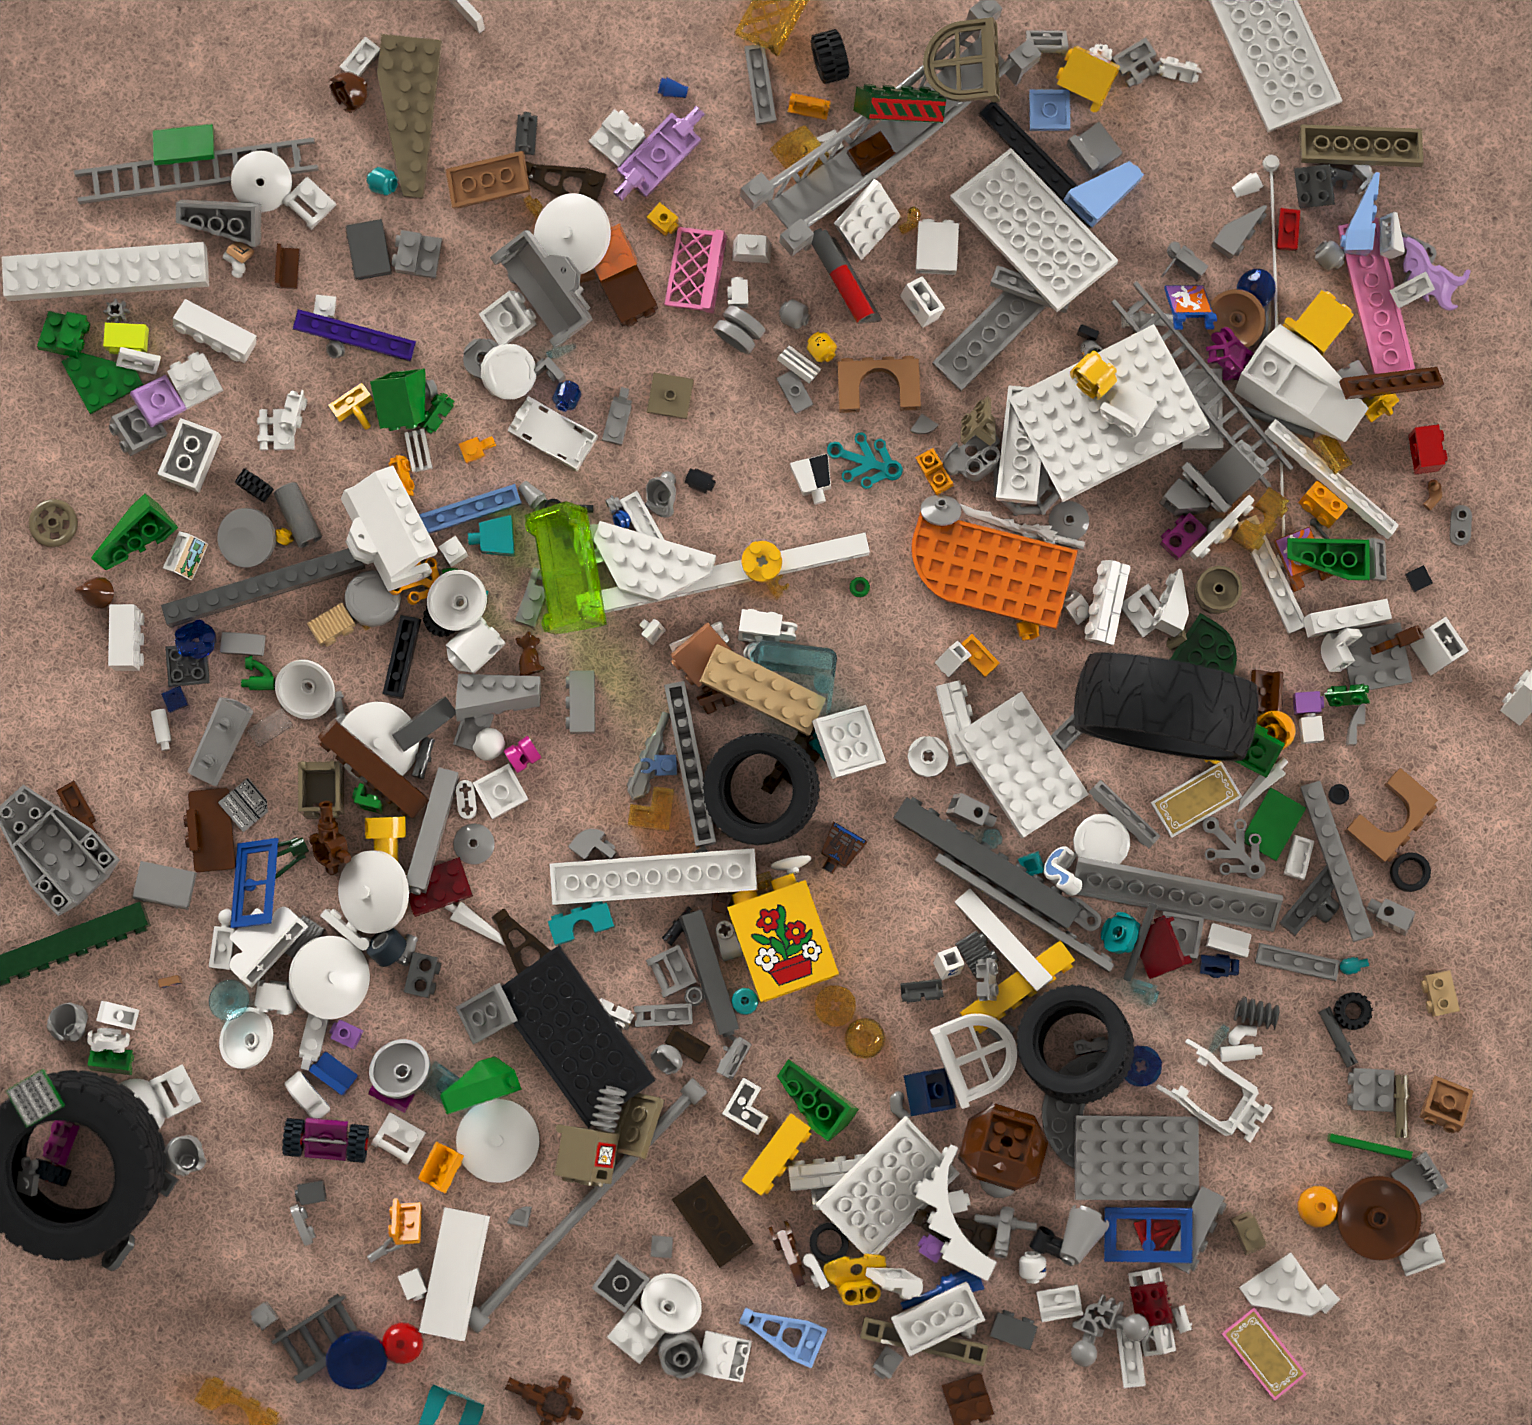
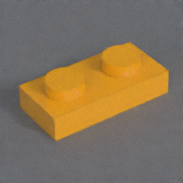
[961,634,1000,678]

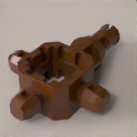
[309,801,351,875]
[504,1375,584,1425]

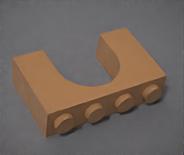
[837,356,921,413]
[1345,768,1438,863]

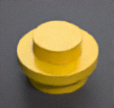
[275,528,294,546]

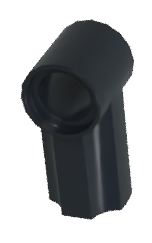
[1029,1226,1063,1260]

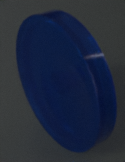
[326,1331,387,1390]

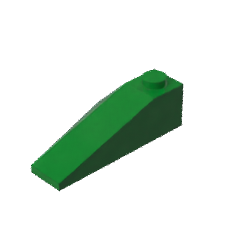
[91,493,178,570]
[1287,538,1370,581]
[440,1056,522,1115]
[777,1059,859,1141]

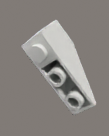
[1153,569,1189,637]

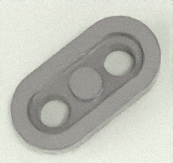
[1449,505,1472,546]
[1074,897,1101,931]
[290,1204,316,1246]

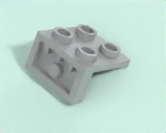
[1067,122,1123,177]

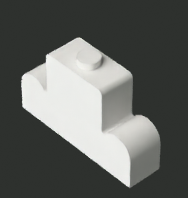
[230,907,308,988]

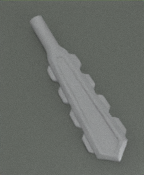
[627,712,670,801]

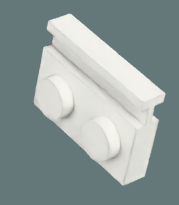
[1398,1233,1445,1276]
[1036,1285,1083,1322]

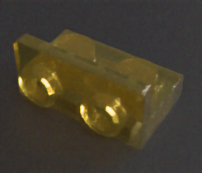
[1312,434,1353,475]

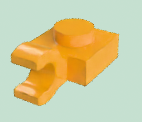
[459,436,496,463]

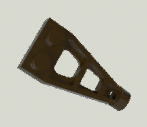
[525,161,606,202]
[491,908,551,975]
[912,1208,998,1257]

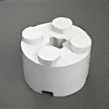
[255,980,297,1015]

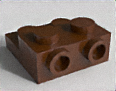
[941,1373,995,1425]

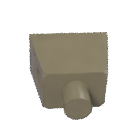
[1230,1211,1266,1256]

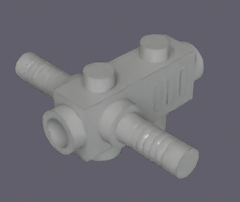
[974,1207,1038,1258]

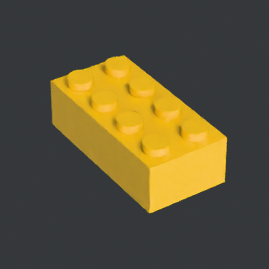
[741,1113,811,1196]

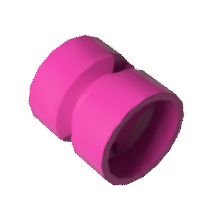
[504,736,541,773]

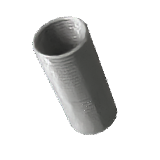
[273,482,322,548]

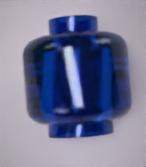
[552,380,582,412]

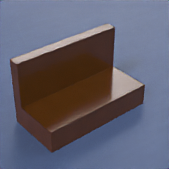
[274,243,300,289]

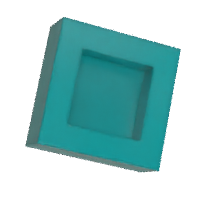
[1018,851,1044,876]

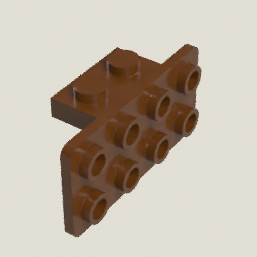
[183,788,236,873]

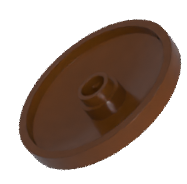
[1337,1176,1422,1260]

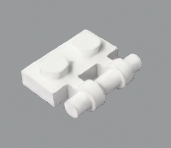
[257,409,295,451]

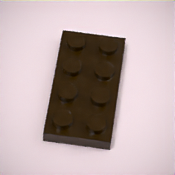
[671,1175,754,1268]

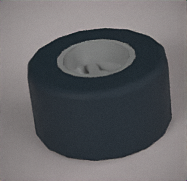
[367,928,407,967]

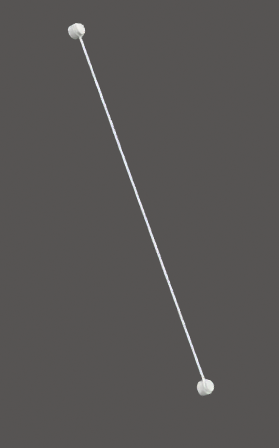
[1263,155,1285,568]

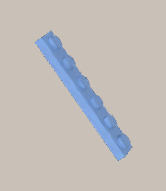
[419,484,521,534]

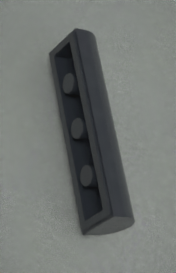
[382,615,421,699]

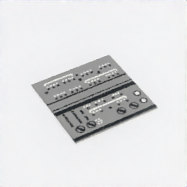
[218,778,268,832]

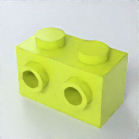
[103,322,149,354]

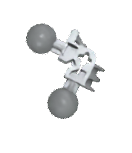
[1071,1294,1149,1367]

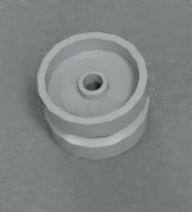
[713,305,765,354]

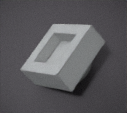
[651,1235,673,1258]

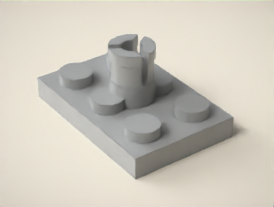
[455,983,518,1044]

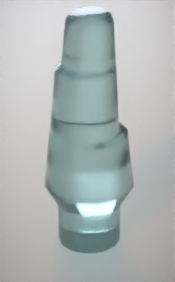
[546,344,576,359]
[1208,1024,1230,1053]

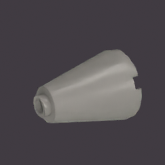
[1060,1205,1110,1266]

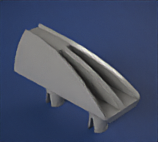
[188,697,253,786]

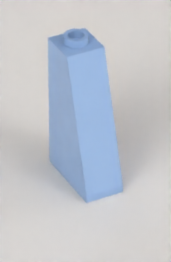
[1063,161,1144,228]

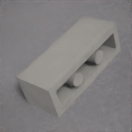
[566,670,595,734]

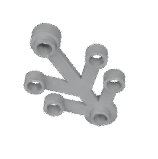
[1203,817,1266,879]

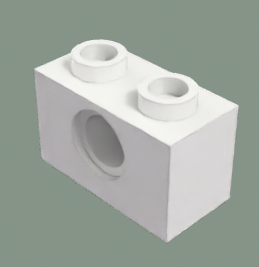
[900,276,945,328]

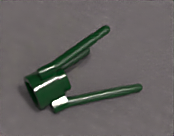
[275,837,309,879]

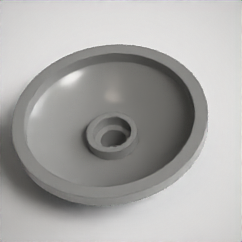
[369,1039,430,1098]

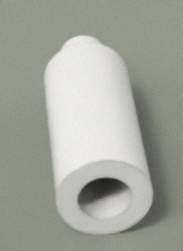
[151,709,172,751]
[1220,1044,1262,1062]

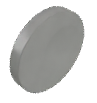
[217,508,276,567]

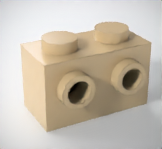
[1421,970,1460,1017]

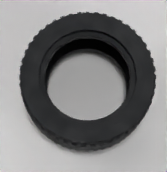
[702,733,820,845]
[1016,984,1135,1104]

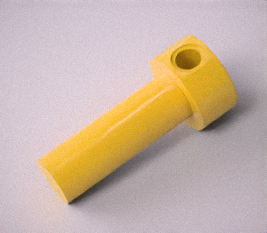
[365,816,406,863]

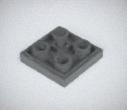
[165,642,210,687]

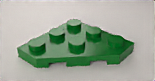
[61,352,144,415]

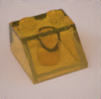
[770,125,830,178]

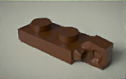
[56,780,97,834]

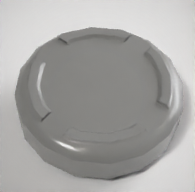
[345,570,401,627]

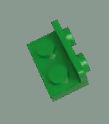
[352,783,384,814]

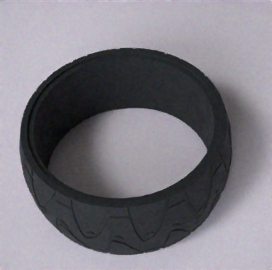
[1074,652,1259,761]

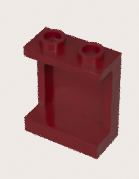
[1140,915,1193,980]

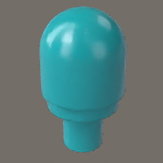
[1340,957,1369,975]

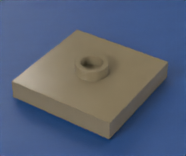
[647,372,694,419]

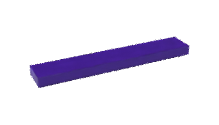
[293,309,416,361]

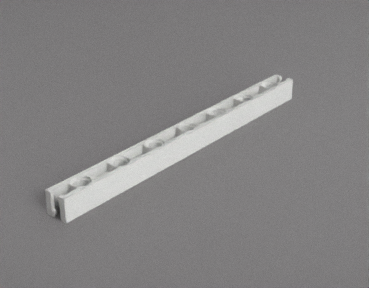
[576,533,870,618]

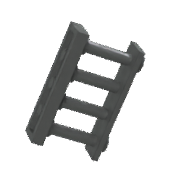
[271,1294,371,1384]

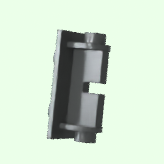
[515,112,538,155]
[900,979,944,1004]

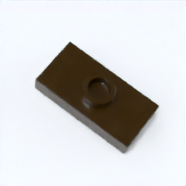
[665,1025,711,1064]

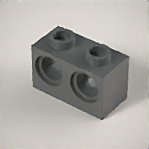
[404,952,442,998]

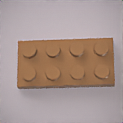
[445,151,530,209]

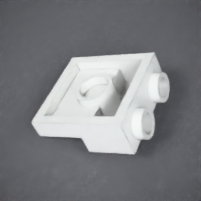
[589,109,645,168]
[479,291,537,345]
[167,352,223,409]
[866,1267,923,1299]

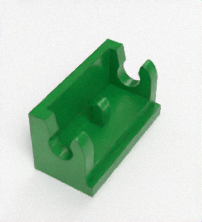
[88,1049,134,1076]

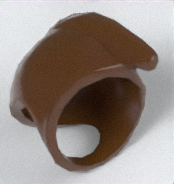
[75,577,114,609]

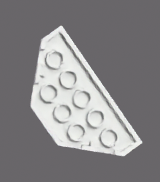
[593,521,716,602]

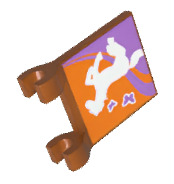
[1273,526,1333,593]

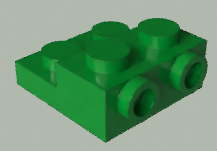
[37,311,90,358]
[1234,724,1285,778]

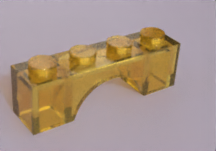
[194,1376,282,1425]

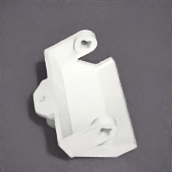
[341,466,438,592]

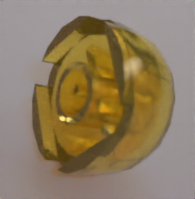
[844,1018,886,1059]

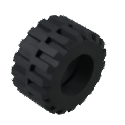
[811,29,850,84]

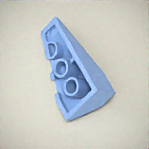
[1340,172,1380,256]

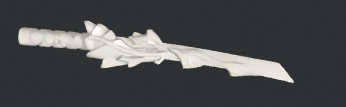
[960,504,1085,549]

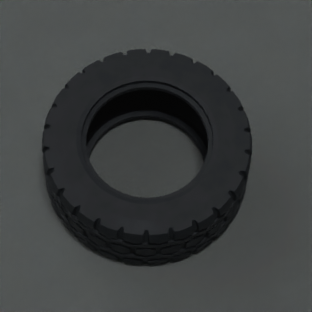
[0,1070,166,1261]

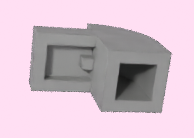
[568,829,617,861]

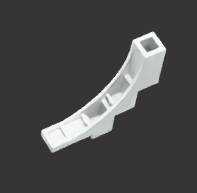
[914,1145,997,1281]

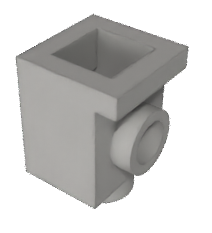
[250,1301,279,1331]

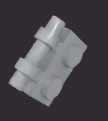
[1112,38,1163,88]

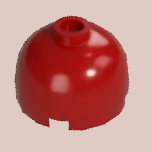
[382,1322,424,1364]

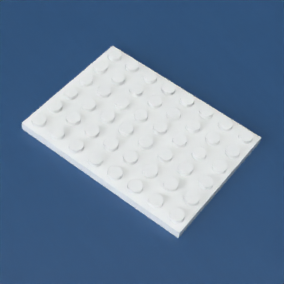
[1009,324,1210,502]

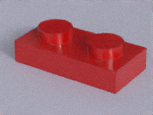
[1277,208,1301,251]

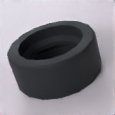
[1390,852,1431,892]
[810,1223,849,1262]

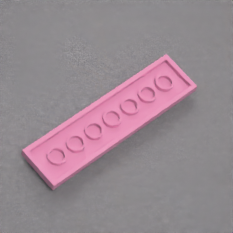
[1337,217,1415,374]

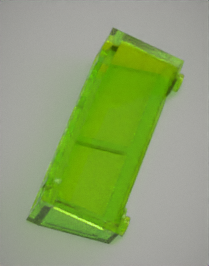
[525,501,607,635]

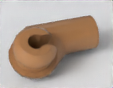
[1423,480,1443,511]

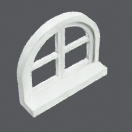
[930,1014,1017,1109]

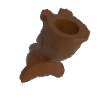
[515,631,545,676]

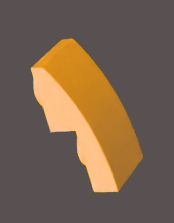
[915,448,954,495]

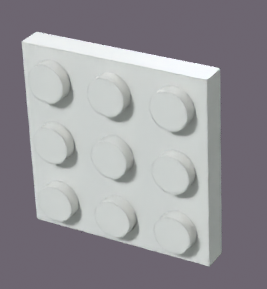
[834,179,901,260]
[812,705,886,779]

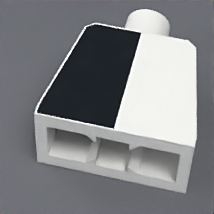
[790,453,831,505]

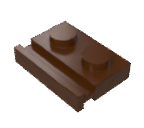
[847,131,896,176]

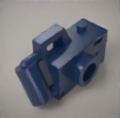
[1199,954,1240,978]

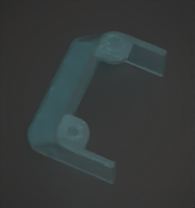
[754,640,837,714]

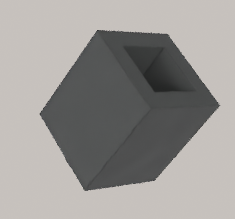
[295,1180,327,1206]

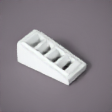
[1380,212,1404,259]

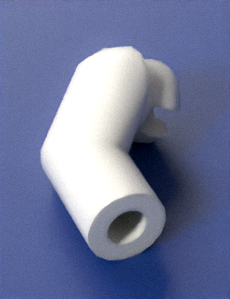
[223,250,246,278]

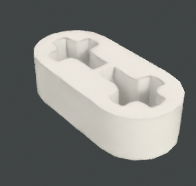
[456,780,477,819]

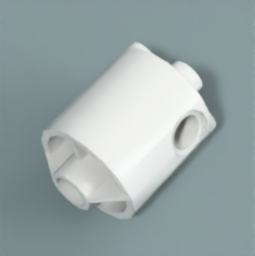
[445,617,506,674]

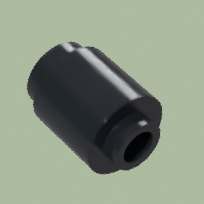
[684,468,716,494]

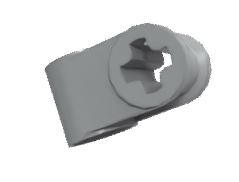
[716,921,743,962]

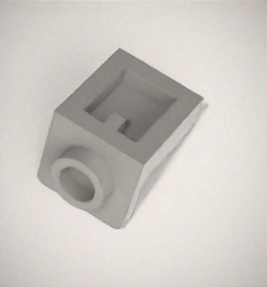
[534,357,566,383]
[872,1345,904,1380]

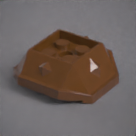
[958,1103,1048,1191]

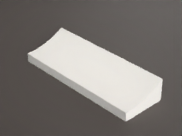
[419,1207,490,1341]

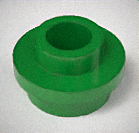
[849,577,870,598]

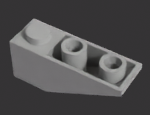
[1211,205,1267,259]

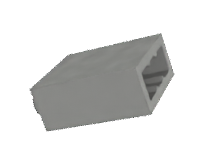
[1203,439,1269,505]

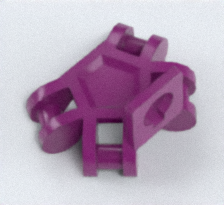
[1206,327,1254,381]

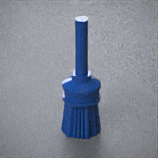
[900,1269,985,1310]

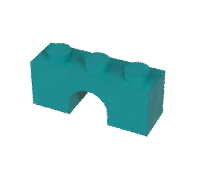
[548,901,615,946]

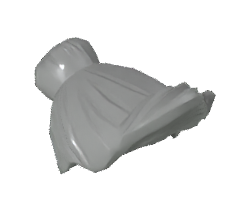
[645,471,676,518]

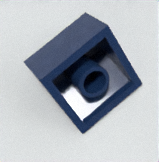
[903,1068,957,1116]

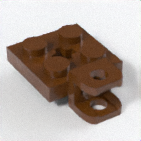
[768,1220,806,1287]

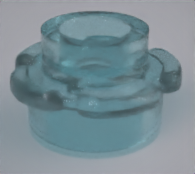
[982,829,1002,849]

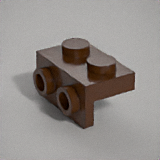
[1251,670,1284,713]

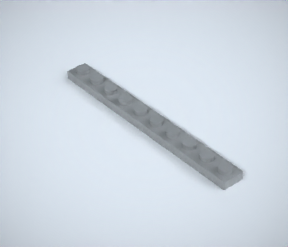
[934,853,1114,973]

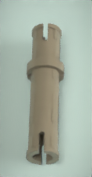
[1394,1075,1410,1138]

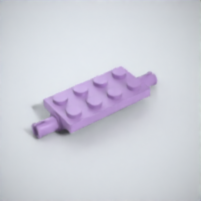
[613,106,705,201]

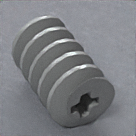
[590,1086,626,1132]

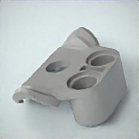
[943,435,1000,481]

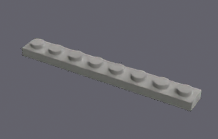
[1300,781,1374,942]

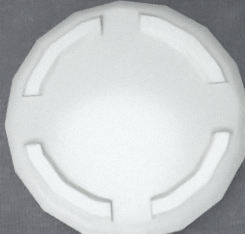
[481,344,536,399]
[1073,814,1130,864]

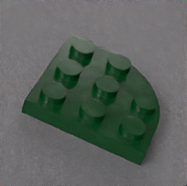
[1170,613,1237,674]

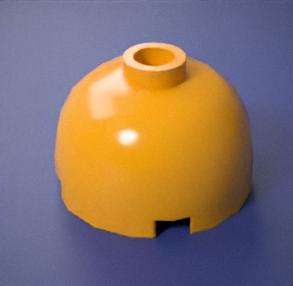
[1257,711,1296,750]
[1297,1186,1339,1227]

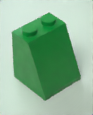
[370,368,426,431]

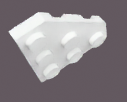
[1239,1253,1328,1317]

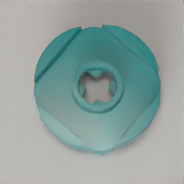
[1101,912,1141,954]

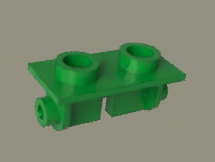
[418,393,455,434]
[1324,683,1370,707]

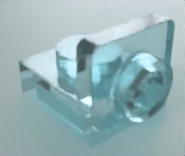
[1130,978,1159,1006]

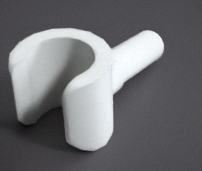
[575,285,590,311]

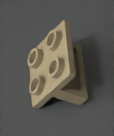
[961,396,996,446]

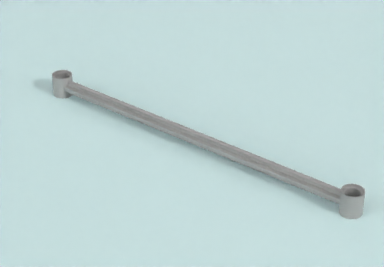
[468,1078,707,1334]

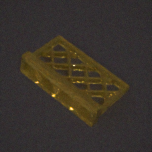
[734,0,809,56]

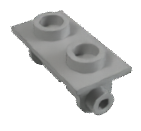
[976,958,999,1001]

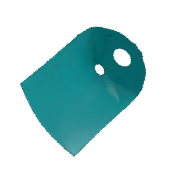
[418,1384,484,1425]

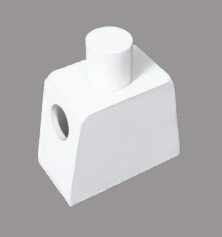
[732,234,771,263]

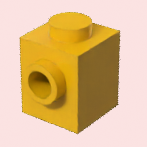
[647,202,679,237]

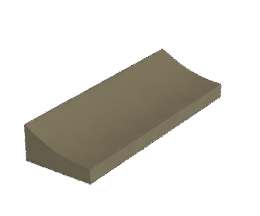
[1298,124,1423,167]

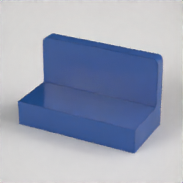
[308,1052,358,1096]

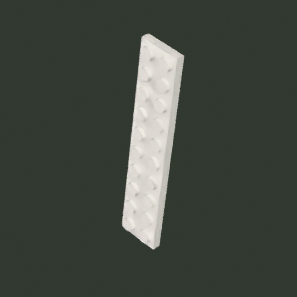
[550,848,757,905]

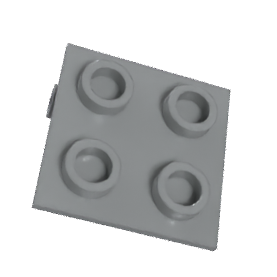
[1391,1151,1448,1205]

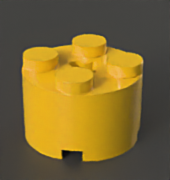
[1070,351,1117,400]

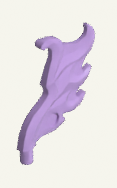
[1402,236,1470,311]

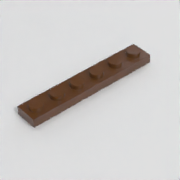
[1339,367,1445,400]

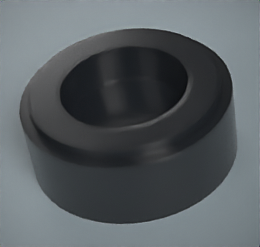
[1328,784,1349,805]

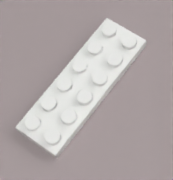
[996,386,1041,504]

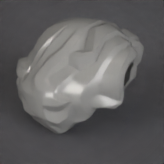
[47,1002,88,1042]
[163,1135,207,1176]

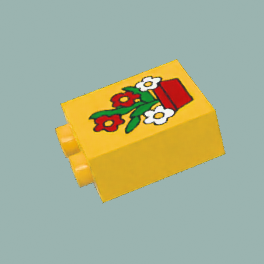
[727,873,839,1003]

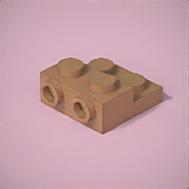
[1419,1076,1474,1133]

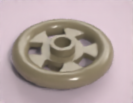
[29,499,78,547]

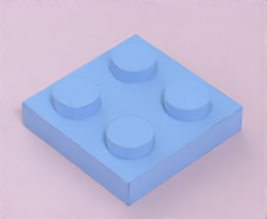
[1029,89,1070,131]

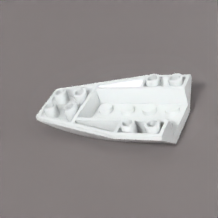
[1234,324,1369,442]

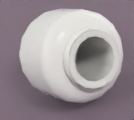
[1019,1251,1046,1284]

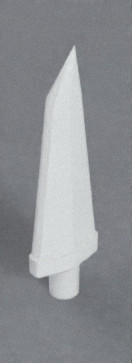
[1238,757,1288,812]
[445,902,505,946]

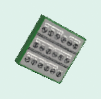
[6,1069,65,1127]

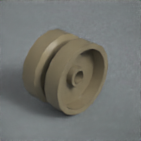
[1194,566,1242,614]

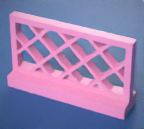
[664,227,727,314]

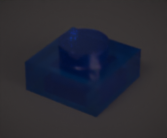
[161,686,189,713]

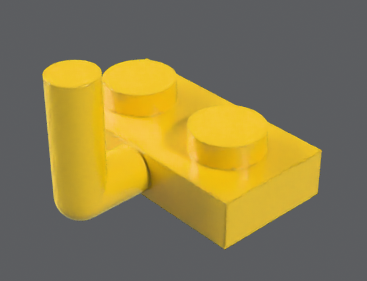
[328,383,373,430]

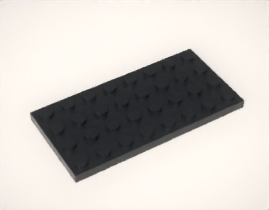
[501,945,656,1129]

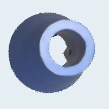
[658,77,688,98]

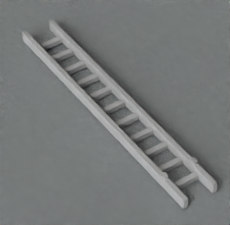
[74,137,319,204]
[1111,281,1293,489]

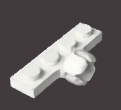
[1189,495,1255,560]

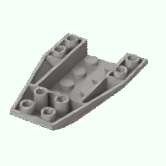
[0,785,120,916]

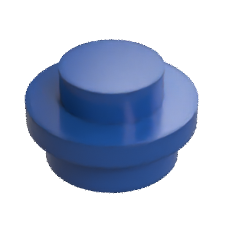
[613,510,631,529]

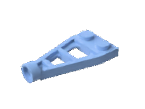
[739,1308,828,1368]

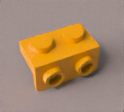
[1298,481,1348,529]
[418,1142,464,1193]
[388,1198,422,1245]

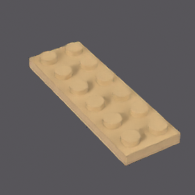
[700,644,826,736]

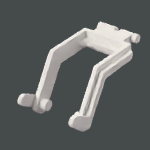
[1156,1039,1272,1143]

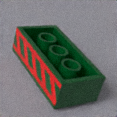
[853,84,946,123]

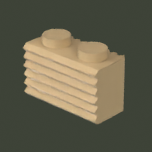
[307,603,356,647]

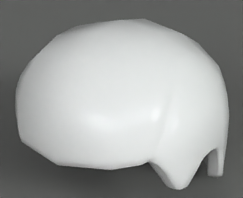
[473,728,505,761]

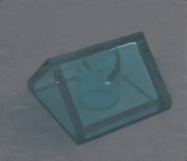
[420,1061,461,1105]

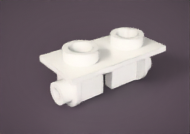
[1158,56,1202,84]
[279,390,307,435]
[599,998,634,1030]

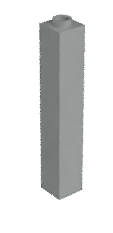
[407,767,459,895]

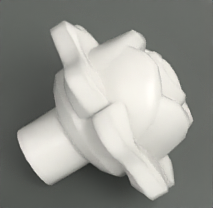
[1090,44,1112,61]

